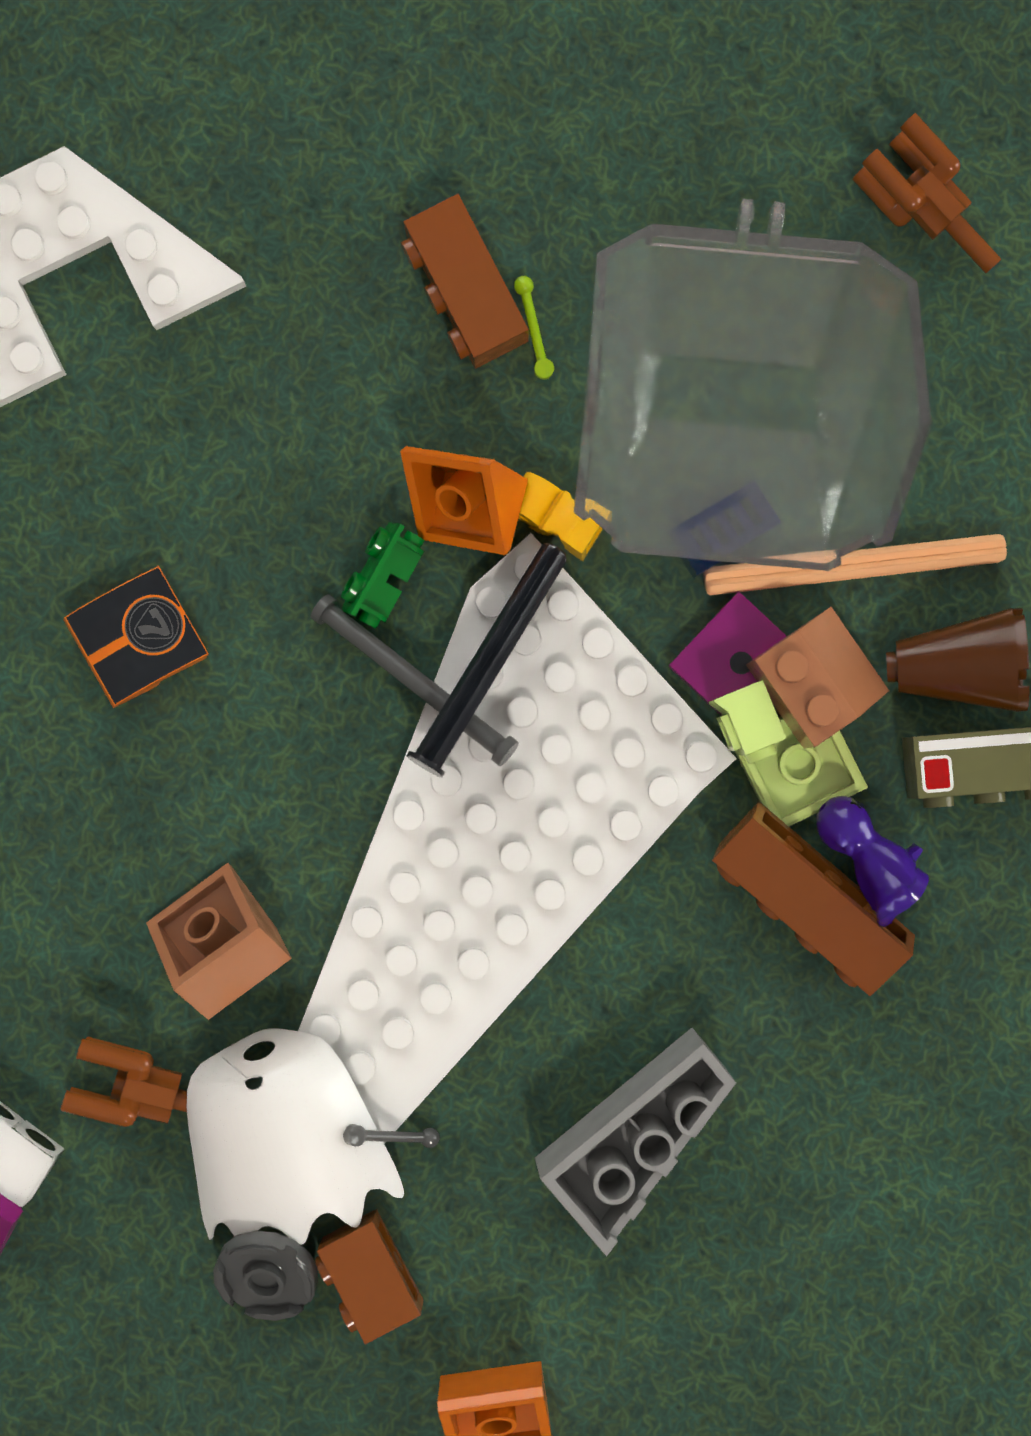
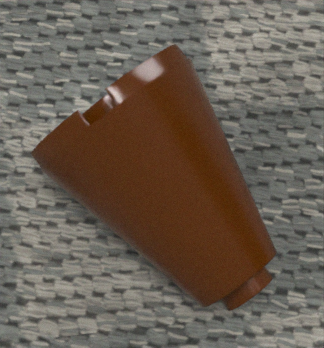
[886,607,1030,712]

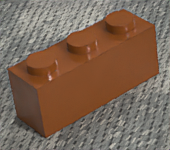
[400,194,529,369]

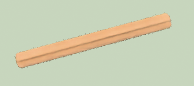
[704,534,1007,595]

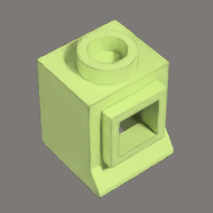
[709,680,787,764]

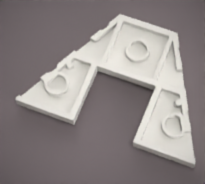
[0,146,246,407]

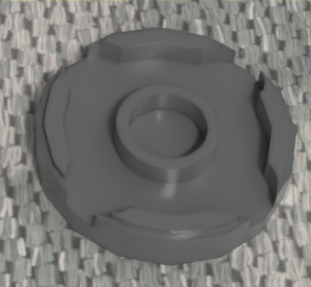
[213,1231,318,1321]

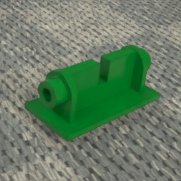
[341,522,425,629]

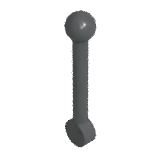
[343,1124,440,1148]

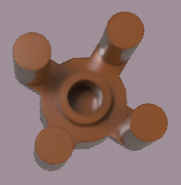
[852,113,1001,274]
[61,1036,187,1127]

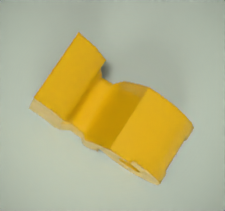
[518,472,607,561]

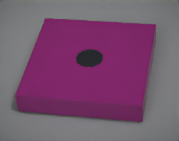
[668,591,787,716]

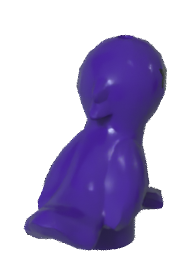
[816,796,929,927]

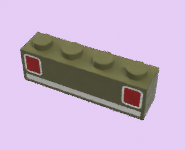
[902,727,1031,808]

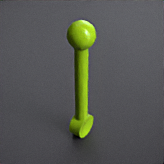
[514,276,554,380]

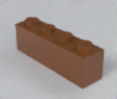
[712,802,915,996]

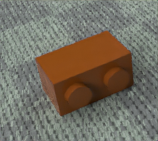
[315,1209,423,1344]

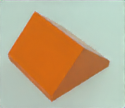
[400,446,528,555]
[437,1361,552,1436]

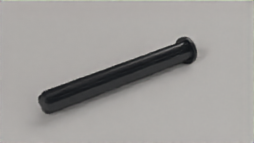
[406,543,566,778]

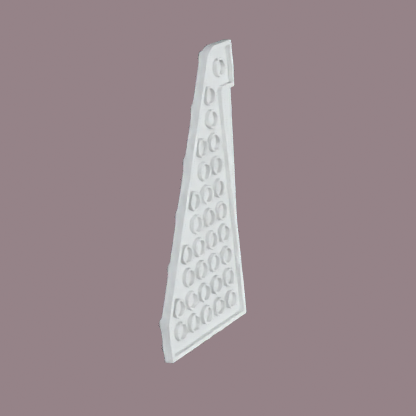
[298,533,737,1144]

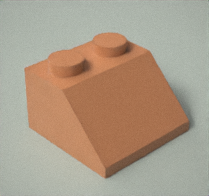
[746,607,889,749]
[146,863,292,1020]

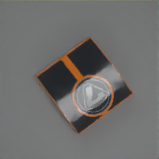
[64,566,209,708]

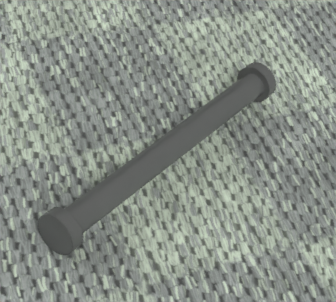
[310,594,519,767]

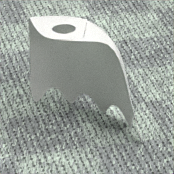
[187,1028,404,1245]

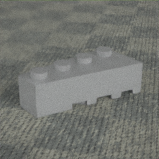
[535,1028,736,1257]

